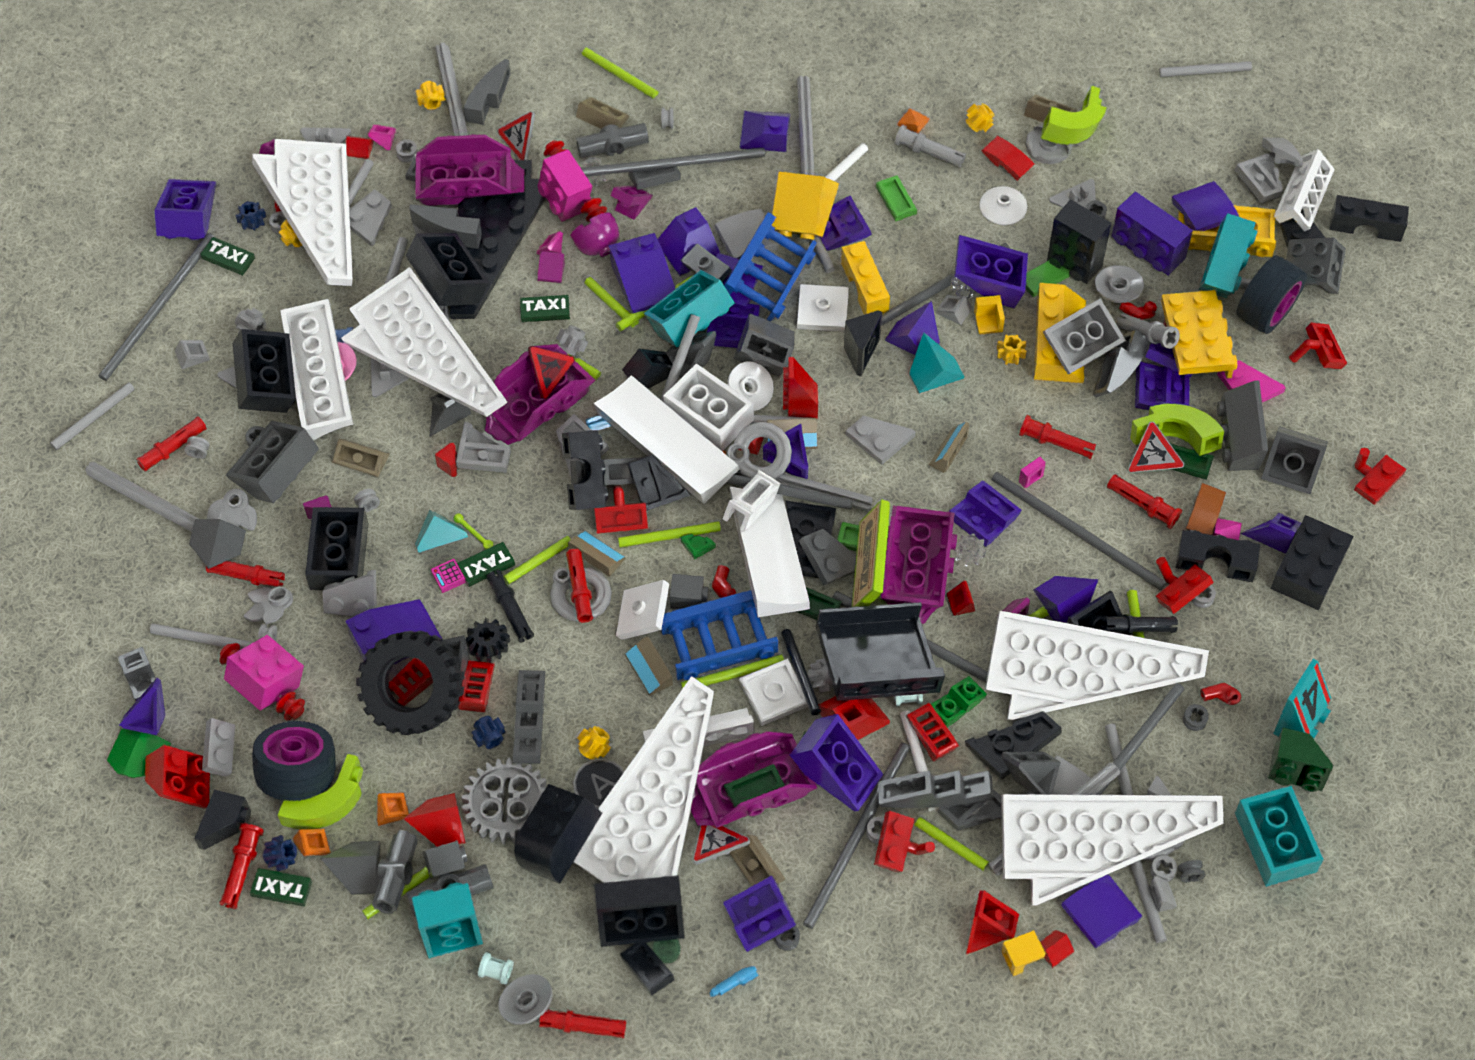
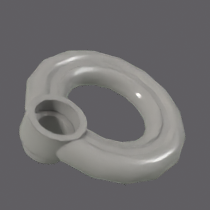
[727,422,792,479]
[550,567,612,622]

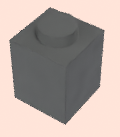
[670,574,709,609]
[422,841,467,879]

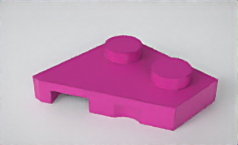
[1217,360,1286,403]

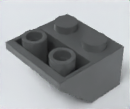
[733,314,795,376]

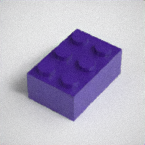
[1111,191,1193,276]

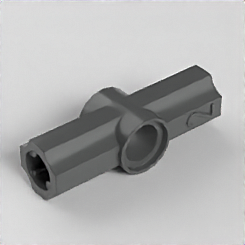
[576,123,649,158]
[372,830,418,914]
[406,864,494,917]

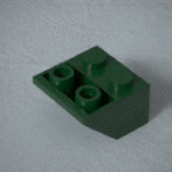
[1268,728,1333,792]

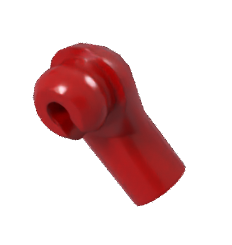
[712,565,736,598]
[1200,683,1241,705]

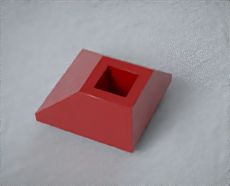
[819,696,890,740]
[145,745,210,809]

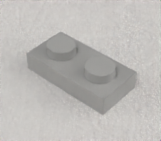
[202,718,235,777]

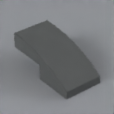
[118,646,156,701]

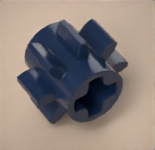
[235,201,267,231]
[471,716,506,749]
[262,835,297,872]

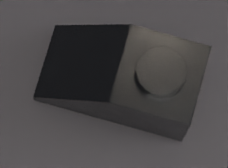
[622,349,673,389]
[194,789,251,850]

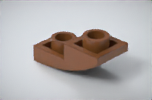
[1185,483,1226,535]

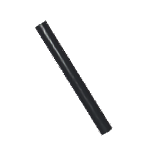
[781,629,821,716]

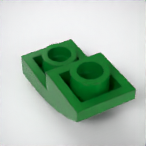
[931,676,987,727]

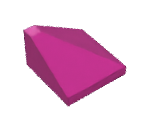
[368,124,396,151]
[1213,518,1242,540]

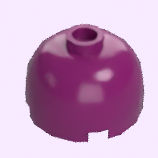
[570,212,619,258]

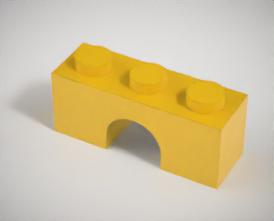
[841,241,890,315]

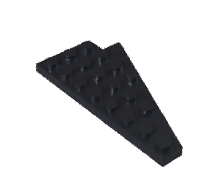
[450,160,546,319]

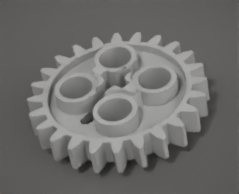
[461,758,547,844]

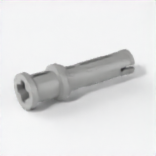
[895,125,966,168]
[1116,313,1180,349]

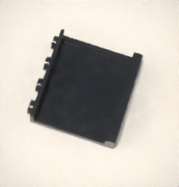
[816,602,945,701]

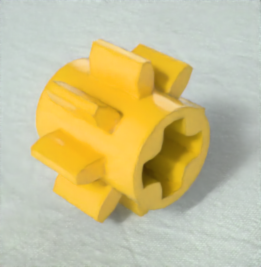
[416,81,445,110]
[966,103,994,132]
[279,220,303,247]
[997,334,1027,365]
[577,726,611,760]

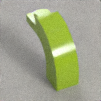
[1041,85,1107,144]
[1130,404,1224,456]
[278,754,363,830]

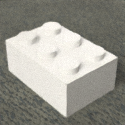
[663,364,754,451]

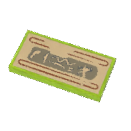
[852,499,890,607]

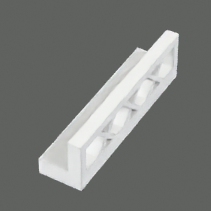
[1274,149,1334,231]
[643,708,754,747]

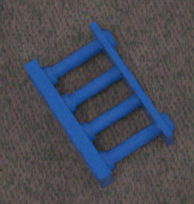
[724,212,817,322]
[661,590,778,680]

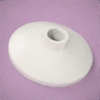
[980,186,1027,225]
[727,361,773,411]

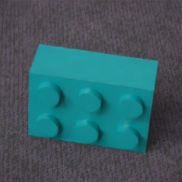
[1198,213,1258,298]
[644,270,735,347]
[1235,786,1324,887]
[412,883,483,958]

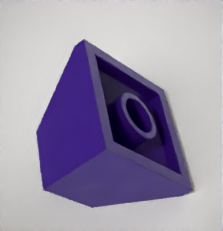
[740,110,790,152]
[658,207,721,276]

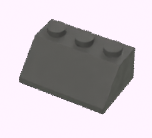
[1217,381,1268,471]
[226,420,319,504]

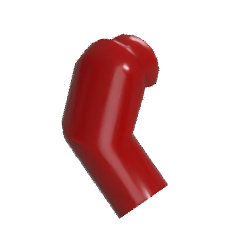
[1119,301,1157,320]

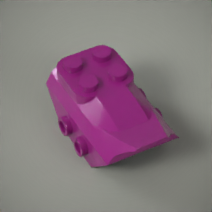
[415,134,524,206]
[484,344,596,445]
[881,505,957,624]
[690,731,818,828]

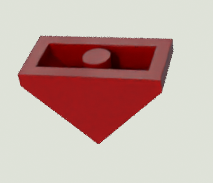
[403,793,466,847]
[966,890,1019,955]

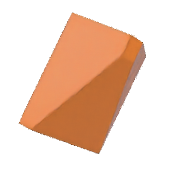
[897,108,929,133]
[377,793,409,826]
[293,829,330,856]

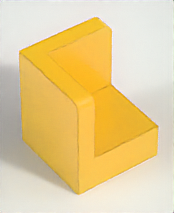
[974,295,1005,334]
[1001,930,1045,976]

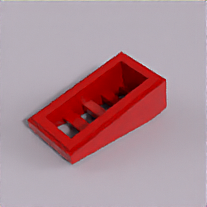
[389,658,433,706]
[458,660,495,713]
[906,703,959,762]

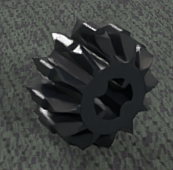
[465,617,510,663]

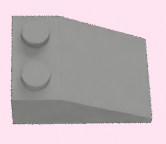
[1043,298,1126,375]

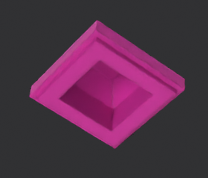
[537,231,563,255]

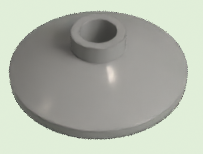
[1095,265,1144,303]
[499,974,553,1025]

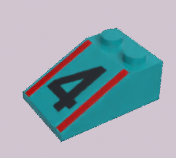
[1273,658,1331,739]

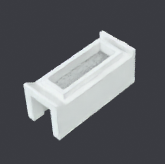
[723,470,781,532]

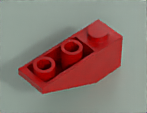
[783,357,818,418]

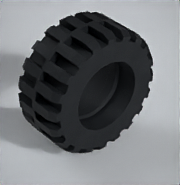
[356,631,465,735]

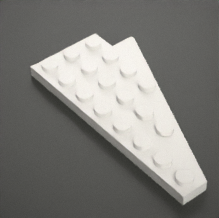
[252,139,352,286]
[342,267,507,417]
[985,611,1209,720]
[574,676,714,883]
[1001,795,1223,905]

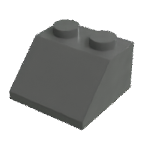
[1261,426,1328,494]

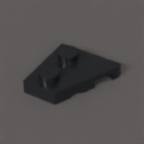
[627,455,690,511]

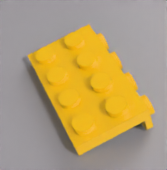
[1178,205,1276,257]
[1161,290,1237,379]

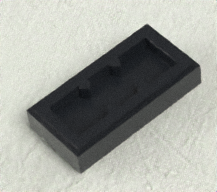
[620,942,675,996]

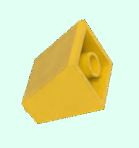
[772,171,839,240]

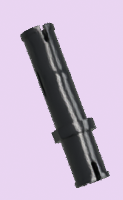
[486,570,534,643]
[1100,614,1178,635]

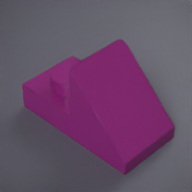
[610,185,653,220]

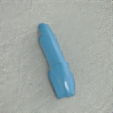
[709,966,759,997]

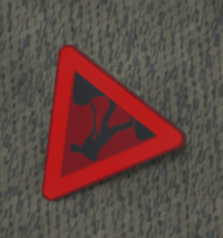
[528,346,575,399]

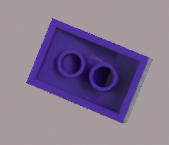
[154,179,216,240]
[609,233,676,313]
[954,235,1028,309]
[345,599,443,664]
[790,714,883,812]

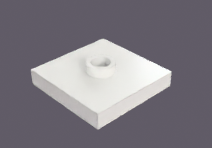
[797,284,849,332]
[616,580,669,640]
[739,659,808,726]

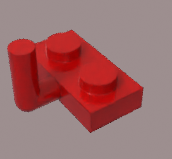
[1289,322,1348,369]
[1354,448,1407,505]
[594,485,648,534]
[1156,557,1214,614]
[874,811,935,873]

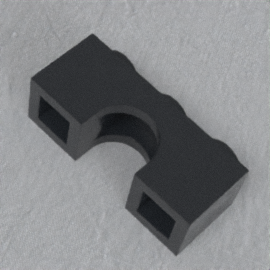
[1329,195,1409,242]
[562,430,608,510]
[1175,530,1260,583]

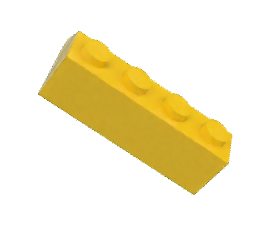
[1034,283,1086,383]

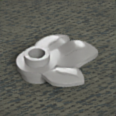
[207,489,257,531]
[244,586,293,625]

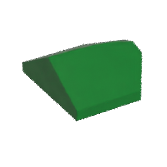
[107,729,171,778]

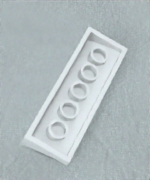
[280,299,353,441]
[594,376,739,504]
[730,486,810,617]

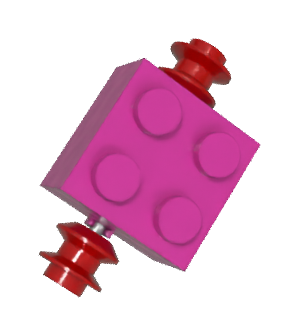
[537,140,607,222]
[219,635,305,721]

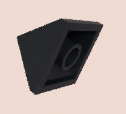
[844,310,882,376]
[1067,591,1131,636]

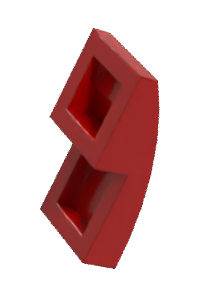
[981,136,1035,181]

